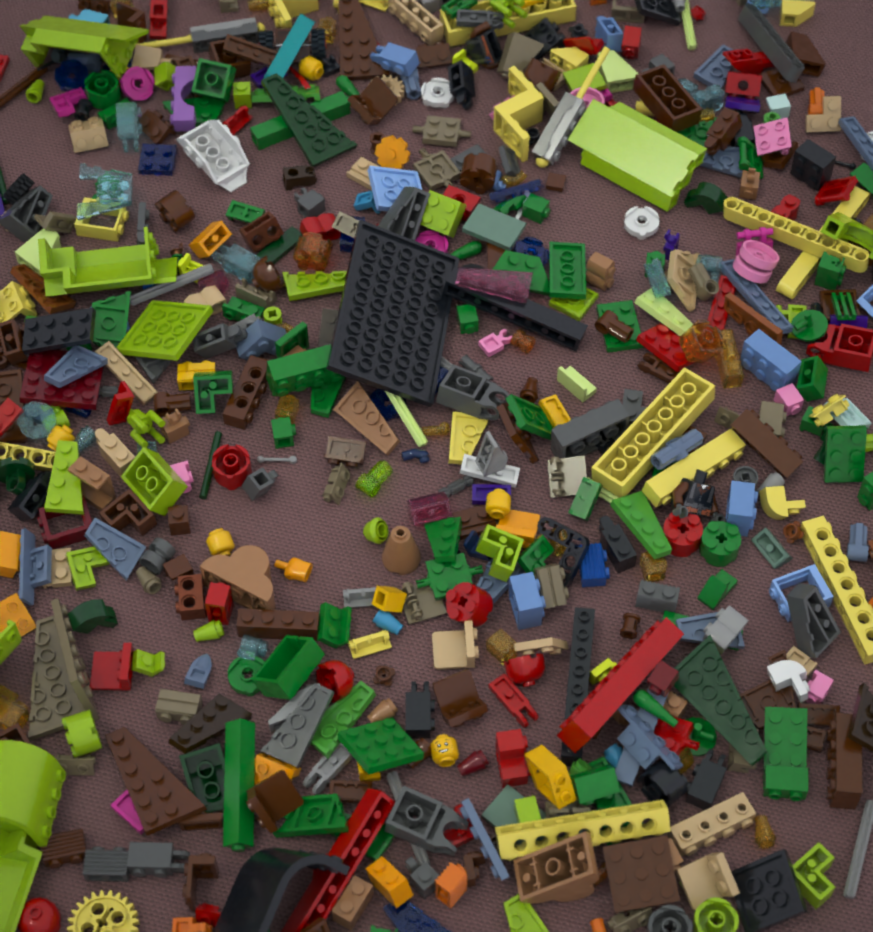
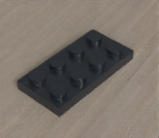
[22,307,96,355]

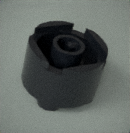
[638,760,688,808]

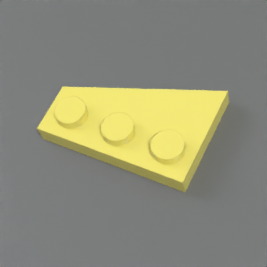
[448,412,489,465]

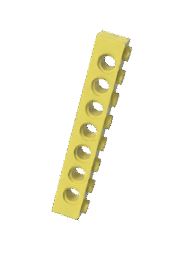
[800,516,873,665]
[495,800,671,860]

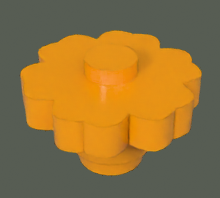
[375,135,410,169]

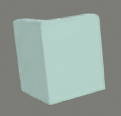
[766,94,791,119]

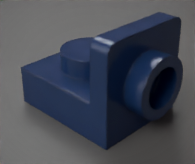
[463,530,491,561]

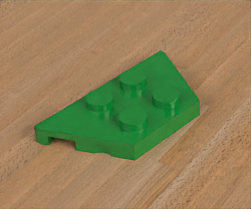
[163,97,226,127]
[485,250,549,296]
[92,291,131,356]
[273,793,349,838]

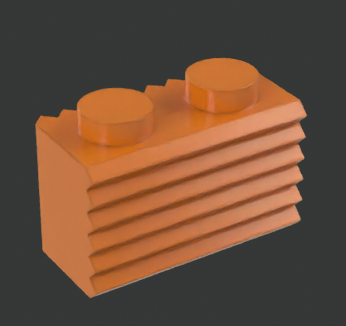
[435,863,467,908]

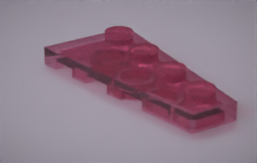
[455,267,533,303]

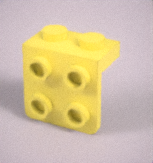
[0,281,38,323]

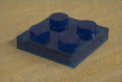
[138,144,177,176]

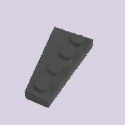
[260,683,334,769]

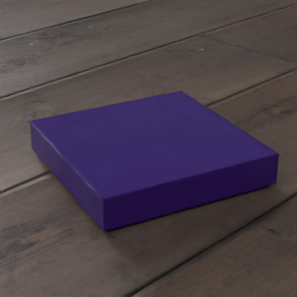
[725,96,760,112]

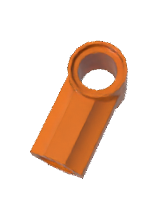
[808,87,825,114]

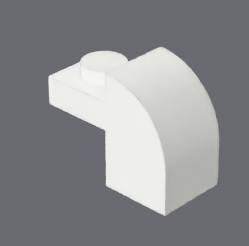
[767,660,810,703]

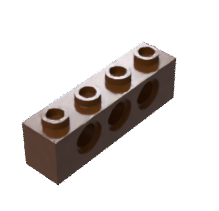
[222,355,269,430]

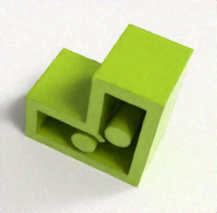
[475,524,524,582]
[792,842,835,910]

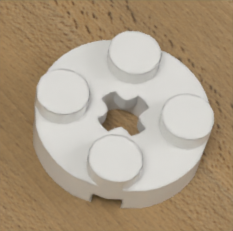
[421,78,454,108]
[624,206,659,240]

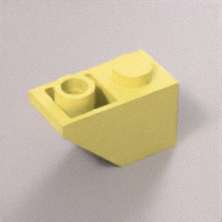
[780,0,815,27]
[549,47,589,71]

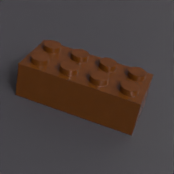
[633,64,702,132]
[826,713,863,810]

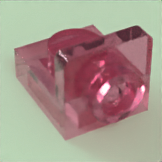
[197,270,229,293]

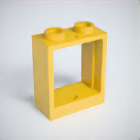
[524,745,577,810]

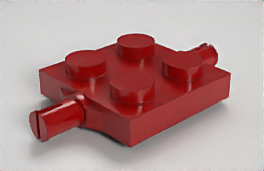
[654,716,700,756]

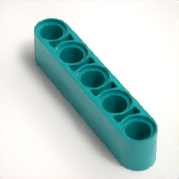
[263,13,315,79]

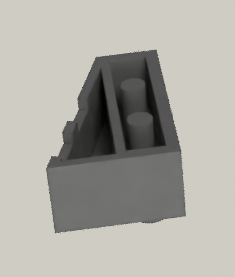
[0,185,53,242]
[378,187,430,241]
[787,583,841,659]

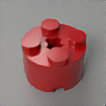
[212,444,252,490]
[663,513,703,557]
[446,582,493,627]

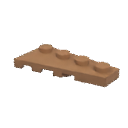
[333,381,400,456]

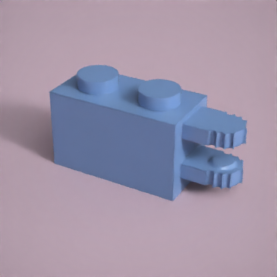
[595,16,624,52]
[370,42,420,77]

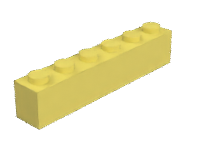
[642,428,746,508]

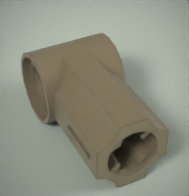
[688,262,719,301]

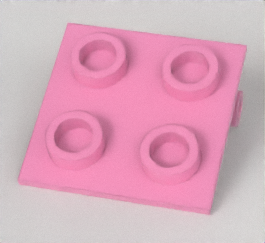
[753,117,792,156]

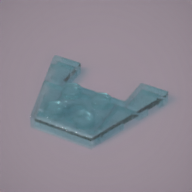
[77,163,133,220]

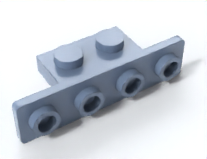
[18,528,52,606]
[617,704,683,770]

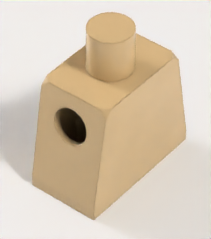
[132,45,172,80]

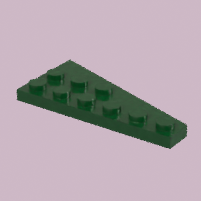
[261,73,357,167]

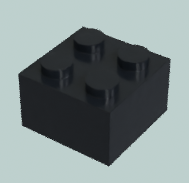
[790,139,836,191]

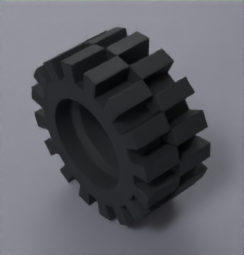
[3,173,35,205]

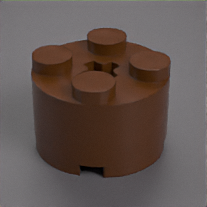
[524,57,562,93]
[460,153,497,194]
[154,190,195,233]

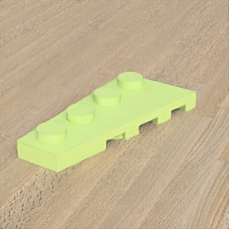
[634,286,703,345]

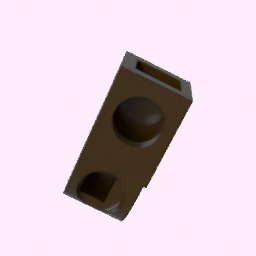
[283,165,317,191]

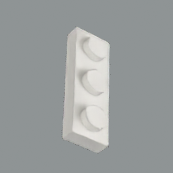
[459,454,520,488]

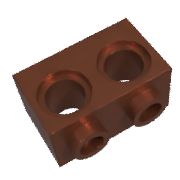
[239,211,284,253]
[174,574,206,621]

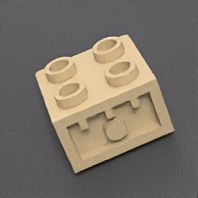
[676,852,740,910]

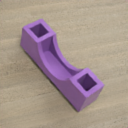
[170,66,196,131]

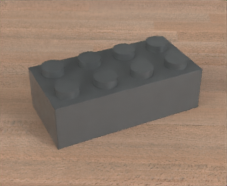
[551,399,630,458]

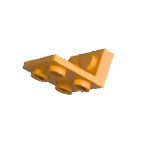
[496,510,540,548]
[0,593,36,637]
[254,753,302,786]

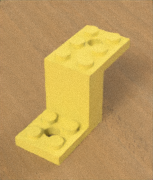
[267,0,319,28]
[493,66,544,163]

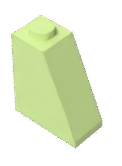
[597,50,638,93]
[15,228,61,276]

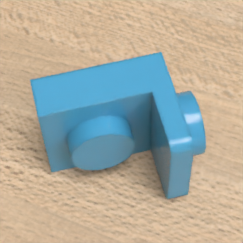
[354,190,381,214]

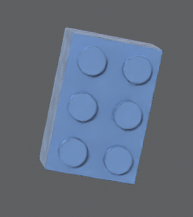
[739,329,802,392]

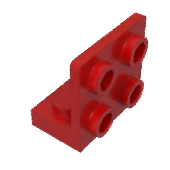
[90,643,134,690]

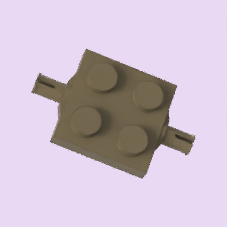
[413,115,471,147]
[413,148,461,191]

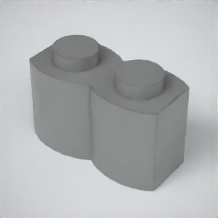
[703,605,749,654]

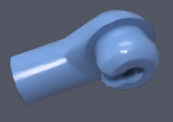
[493,170,506,193]

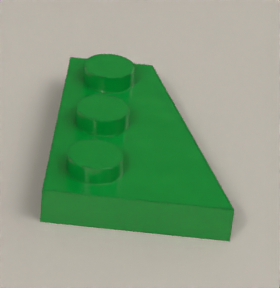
[423,517,462,563]

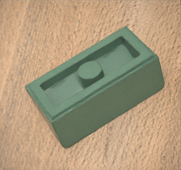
[751,527,793,569]

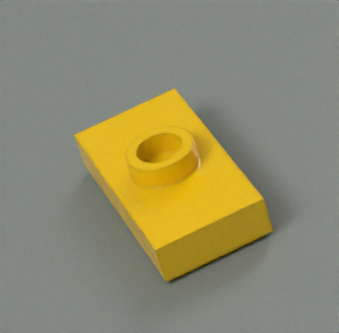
[539,394,571,428]

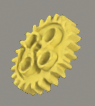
[67,890,140,932]

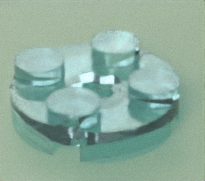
[17,401,57,440]

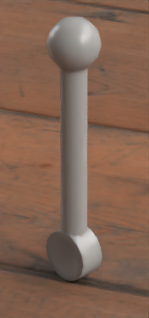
[257,456,297,464]

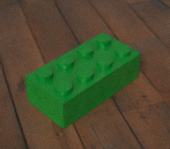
[266,344,344,397]

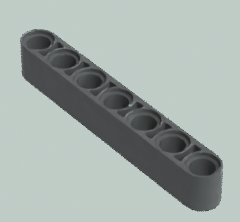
[738,3,805,83]

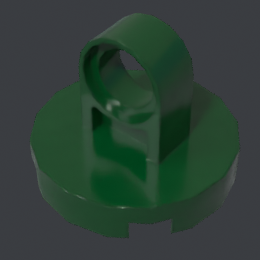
[0,457,35,495]

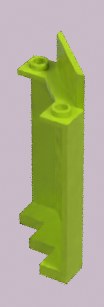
[567,99,707,212]

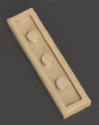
[95,341,158,406]

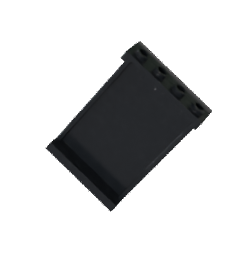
[213,847,350,932]

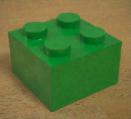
[191,58,236,102]

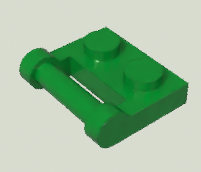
[737,137,763,180]

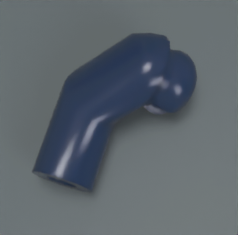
[401,448,430,463]

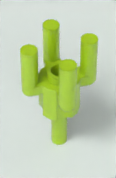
[490,0,528,28]
[127,408,165,448]

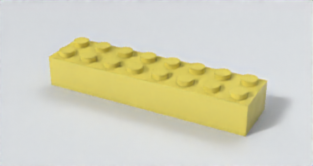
[440,0,576,47]
[591,367,715,498]

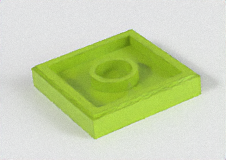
[563,63,607,92]
[549,287,599,321]

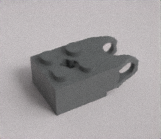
[436,364,509,420]
[385,786,469,856]

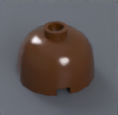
[252,256,286,293]

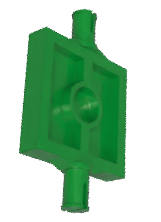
[416,553,483,601]

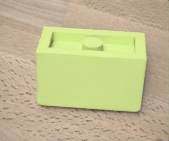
[557,366,597,402]

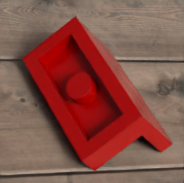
[563,36,605,55]
[106,381,134,425]

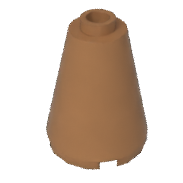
[382,526,421,575]

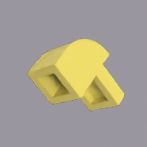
[759,486,806,520]

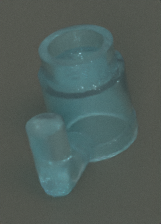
[696,254,723,283]
[237,634,268,661]

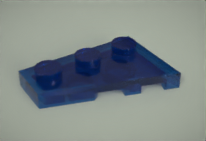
[489,179,544,203]
[383,900,452,932]

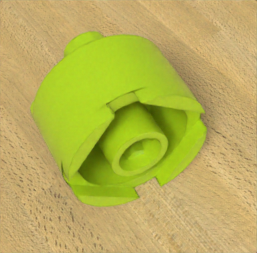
[61,710,102,758]
[692,897,739,932]

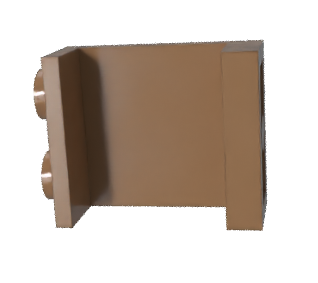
[67,456,116,511]

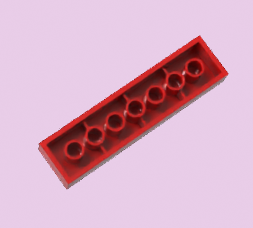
[556,617,684,753]

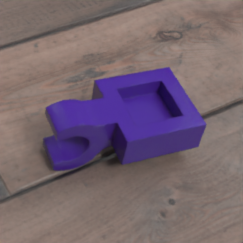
[663,229,680,260]

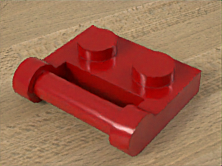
[814,176,858,206]

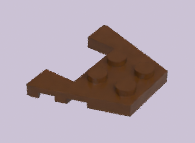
[739,650,796,731]

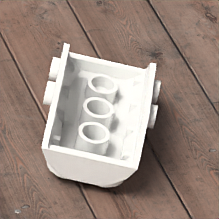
[176,120,250,192]

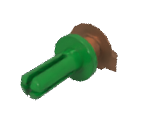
[170,243,184,273]

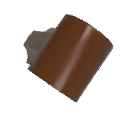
[595,310,634,343]
[153,392,191,417]

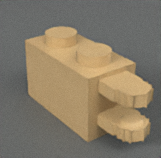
[94,428,135,476]

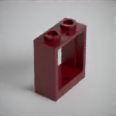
[37,496,92,550]

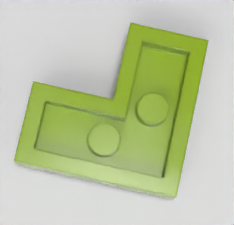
[66,546,109,591]

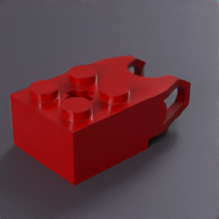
[806,323,873,372]

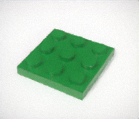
[338,717,424,775]

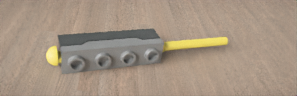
[135,17,265,53]
[532,46,610,168]

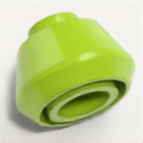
[363,517,388,544]

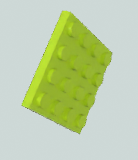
[116,300,213,361]

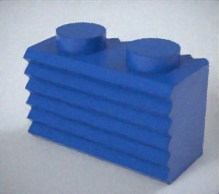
[578,543,610,587]

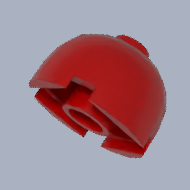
[504,653,545,687]
[316,660,354,702]
[17,897,61,932]

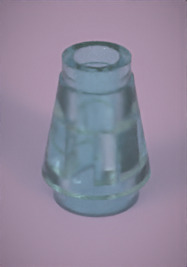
[75,425,96,454]

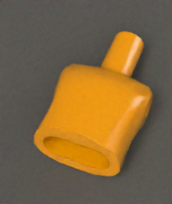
[274,557,313,583]

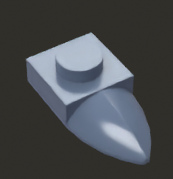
[184,654,212,689]

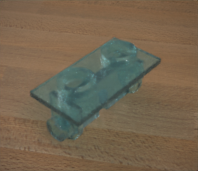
[644,258,671,298]

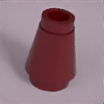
[457,749,489,777]

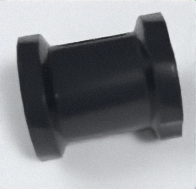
[74,99,93,121]

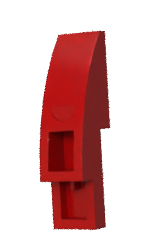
[149,0,168,40]
[722,48,775,74]

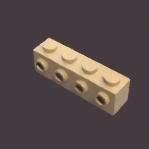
[388,0,444,46]
[667,792,756,857]

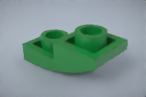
[493,195,527,214]

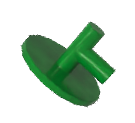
[791,310,828,342]
[683,717,717,757]

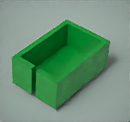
[251,635,325,700]

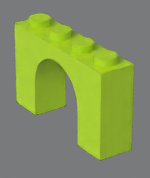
[820,212,873,259]

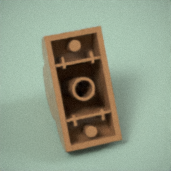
[200,545,276,610]
[513,831,599,904]

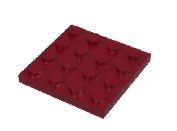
[19,350,104,410]

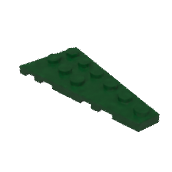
[673,635,767,766]

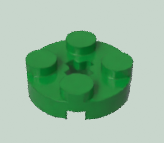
[228,655,265,697]

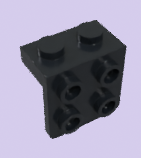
[524,17,566,60]

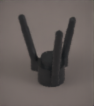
[37,47,68,71]

